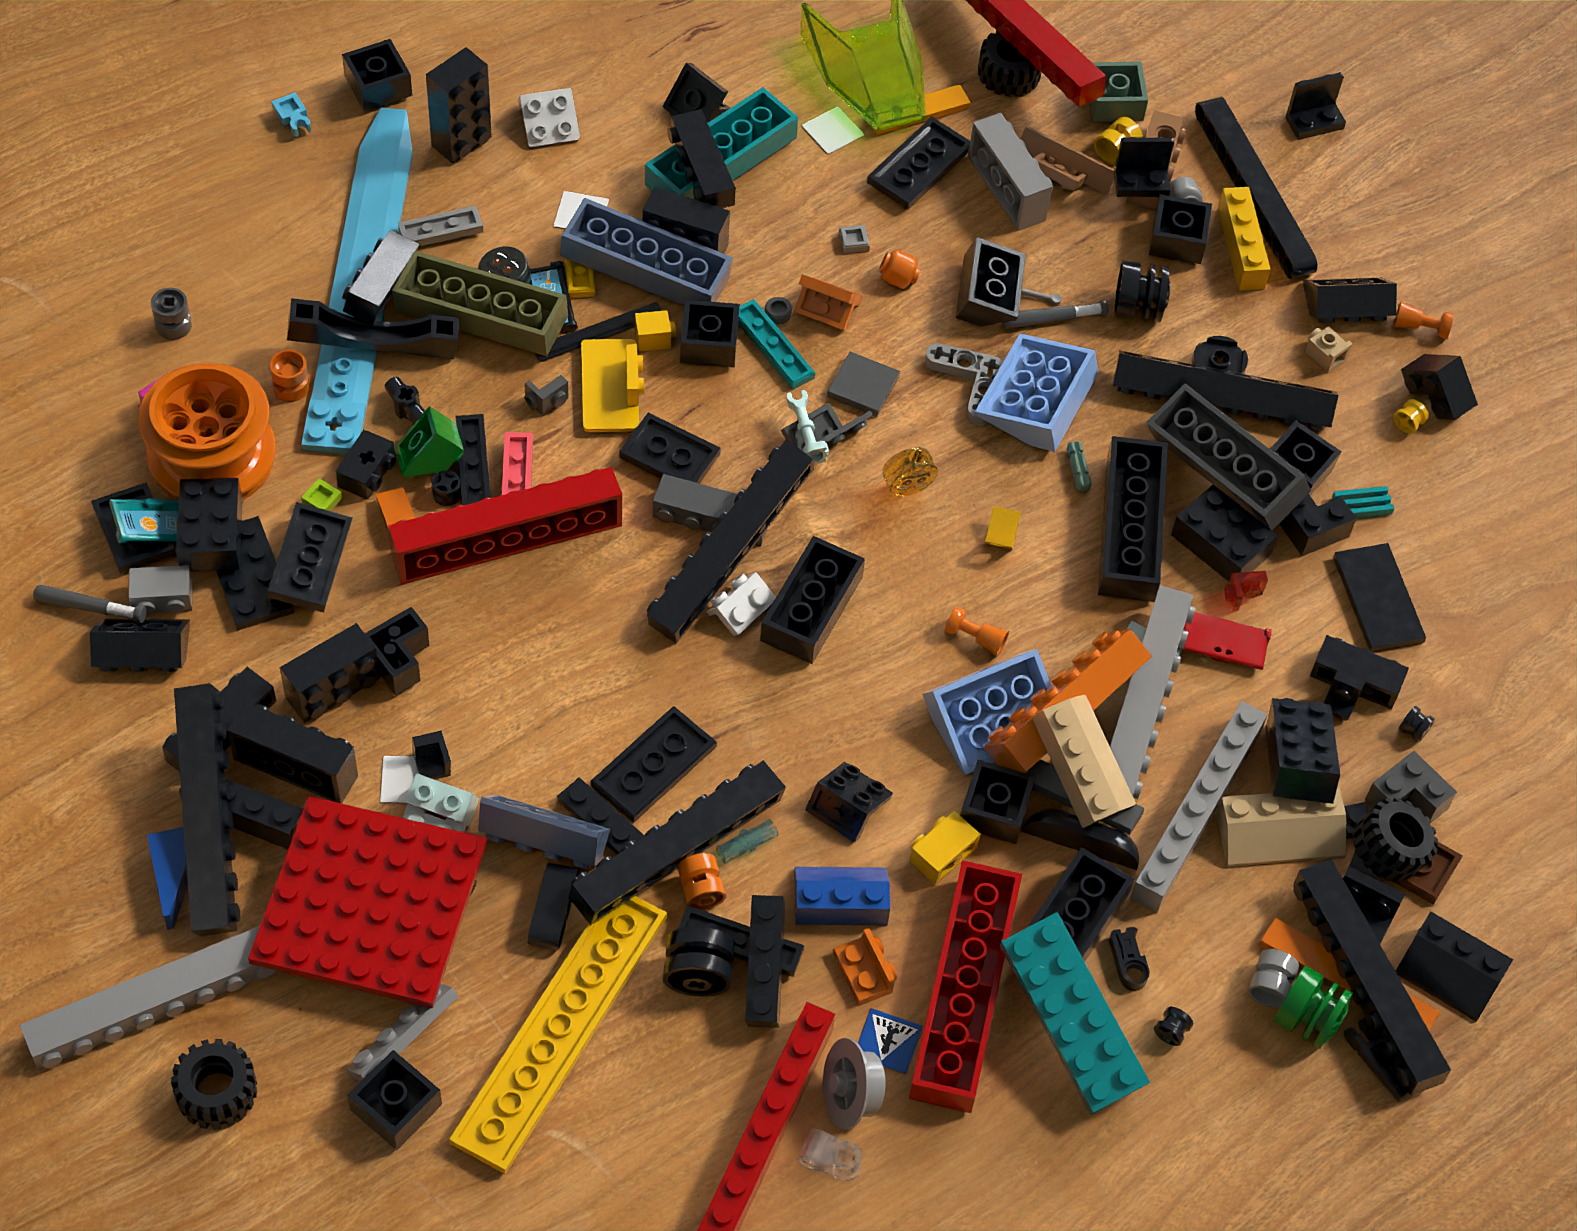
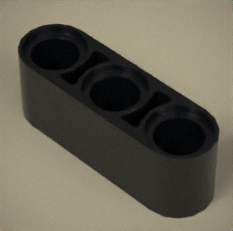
[528,862,579,950]

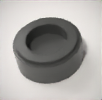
[765,297,792,324]

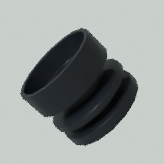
[1114,260,1171,323]

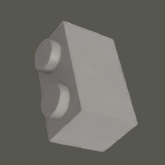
[129,565,193,615]

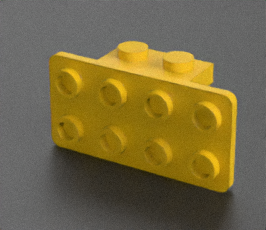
[581,339,644,432]

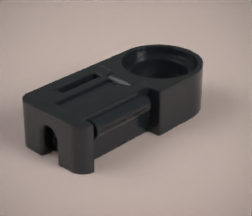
[1109,927,1150,991]

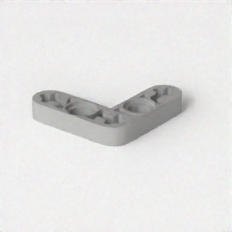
[925,343,1003,426]

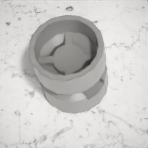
[1248,949,1299,1008]

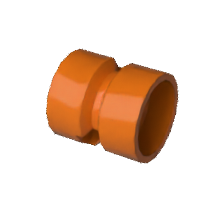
[269,349,310,402]
[677,853,726,910]

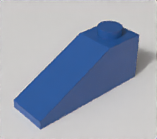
[147,827,188,930]

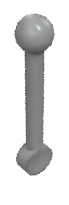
[1021,288,1062,306]

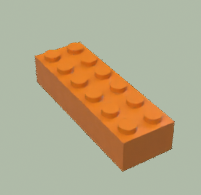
[983,629,1152,772]

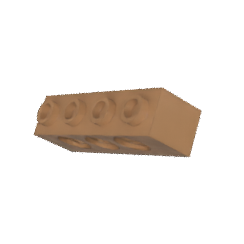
[1126,110,1186,210]

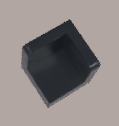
[412,730,451,779]

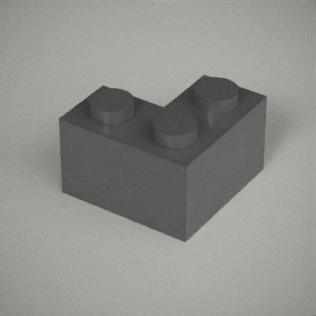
[1365,751,1457,823]

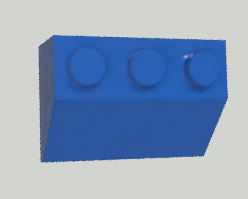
[794,867,890,926]

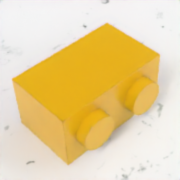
[909,811,981,885]

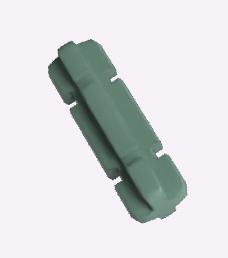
[1066,441,1092,492]

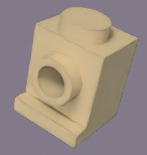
[1305,326,1352,373]

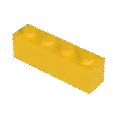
[1218,187,1271,291]

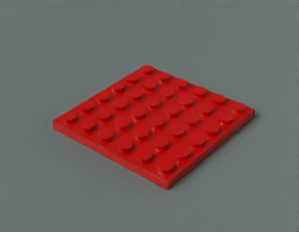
[248,796,487,1008]

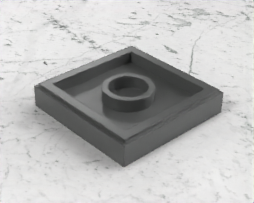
[827,351,900,417]

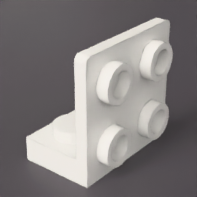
[517,88,580,148]

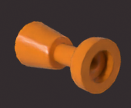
[1393,301,1454,340]
[944,606,1010,657]

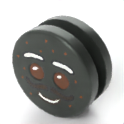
[478,246,531,284]

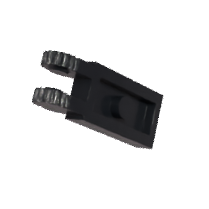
[1343,1017,1410,1102]

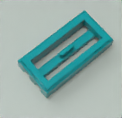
[1332,486,1395,518]

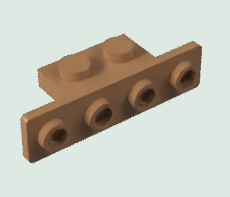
[1020,126,1114,194]

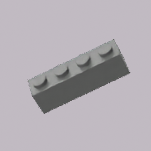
[653,474,768,546]

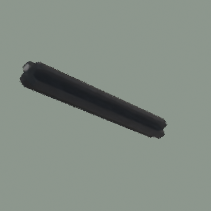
[535,302,661,361]

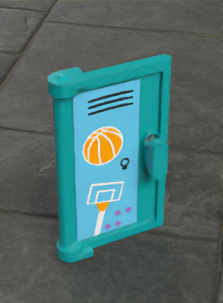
[109,498,179,543]

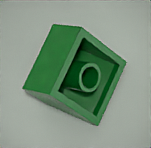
[395,406,464,477]

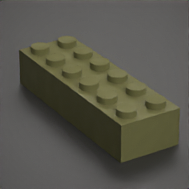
[392,251,568,356]

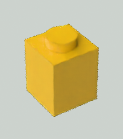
[635,310,676,352]

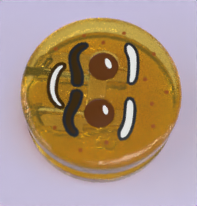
[882,447,938,496]

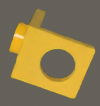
[985,506,1021,550]

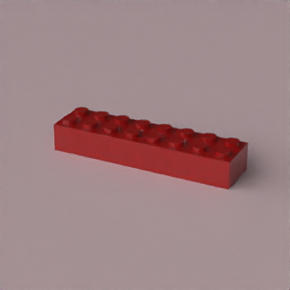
[388,467,622,585]
[909,860,1022,1113]

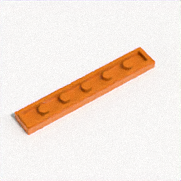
[1259,917,1440,1031]

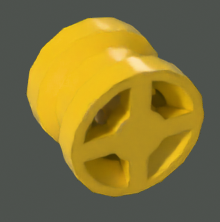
[1393,399,1429,434]

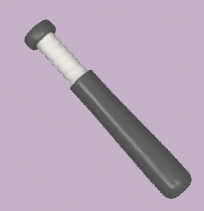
[1002,300,1109,329]
[33,585,147,623]

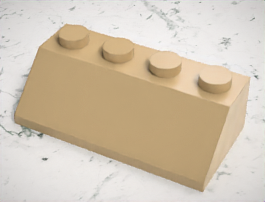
[1032,694,1136,828]
[1216,788,1346,867]

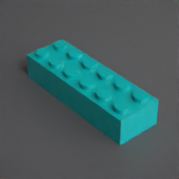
[645,87,798,199]
[1000,912,1150,1115]

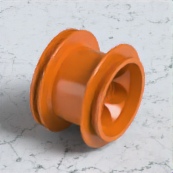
[138,363,276,500]

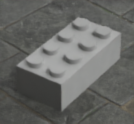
[968,113,1053,231]

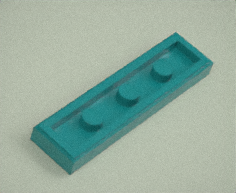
[738,299,815,390]

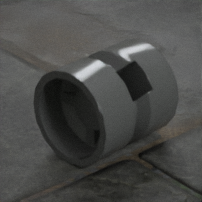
[151,288,192,340]

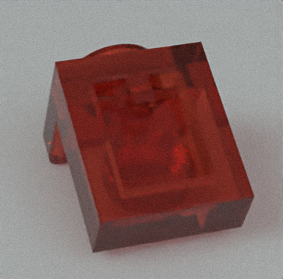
[1224,571,1268,611]

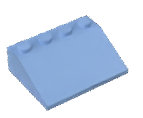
[975,334,1099,452]
[922,649,1051,775]

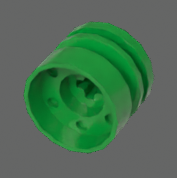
[1273,965,1353,1049]

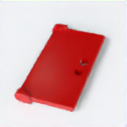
[1180,612,1272,670]

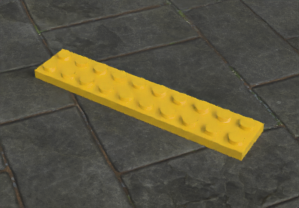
[449,896,667,1175]

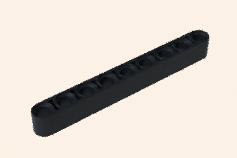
[1195,96,1318,279]

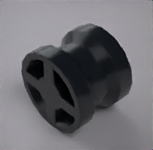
[432,470,461,506]
[1399,705,1435,743]
[1154,1006,1194,1046]

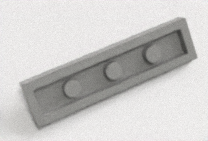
[346,984,459,1082]

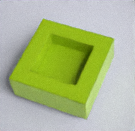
[301,478,342,511]

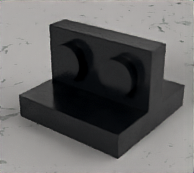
[662,63,730,123]

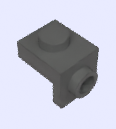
[524,375,569,416]

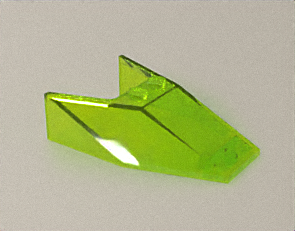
[800,0,926,131]

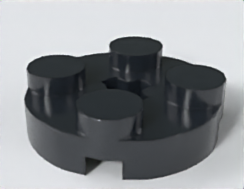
[1192,336,1248,374]

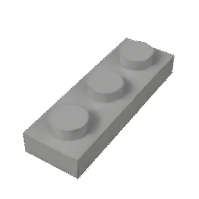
[398,206,484,247]

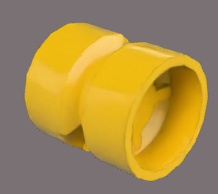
[1094,117,1143,165]

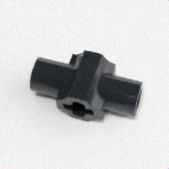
[385,377,425,425]

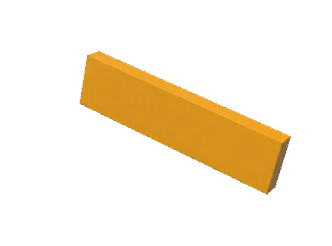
[866,84,971,136]

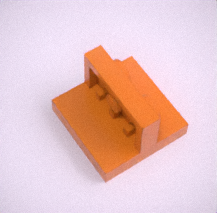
[794,274,863,330]

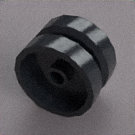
[663,927,735,997]

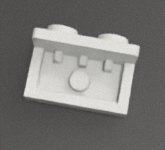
[706,572,776,636]

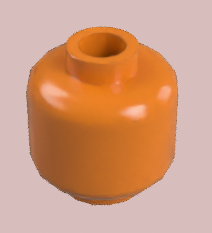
[879,249,921,289]

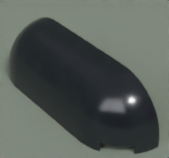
[1022,808,1139,871]

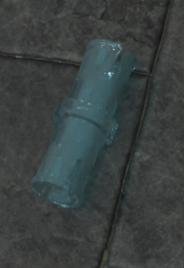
[716,819,778,864]

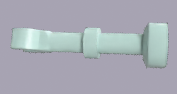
[787,390,829,464]

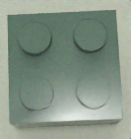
[1090,62,1148,122]

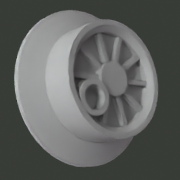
[822,1038,886,1130]

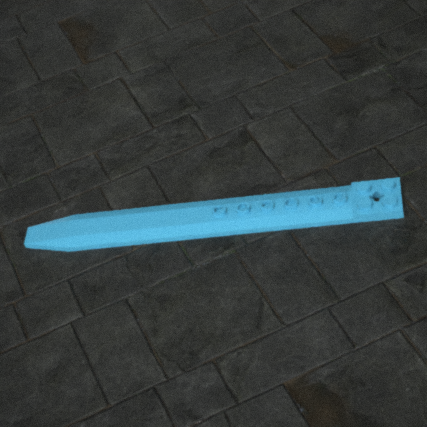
[301,108,413,454]

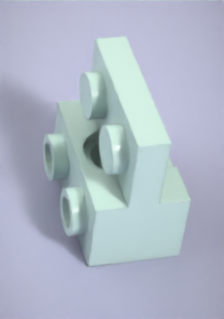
[403,773,480,832]

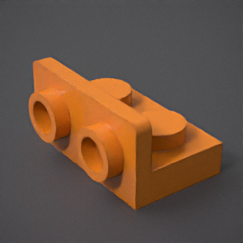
[833,928,897,1006]

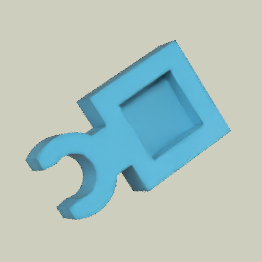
[271,92,311,137]

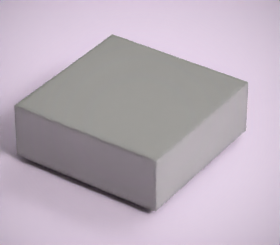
[838,225,870,254]

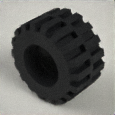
[978,30,1042,97]
[1352,798,1438,882]
[171,1039,258,1130]

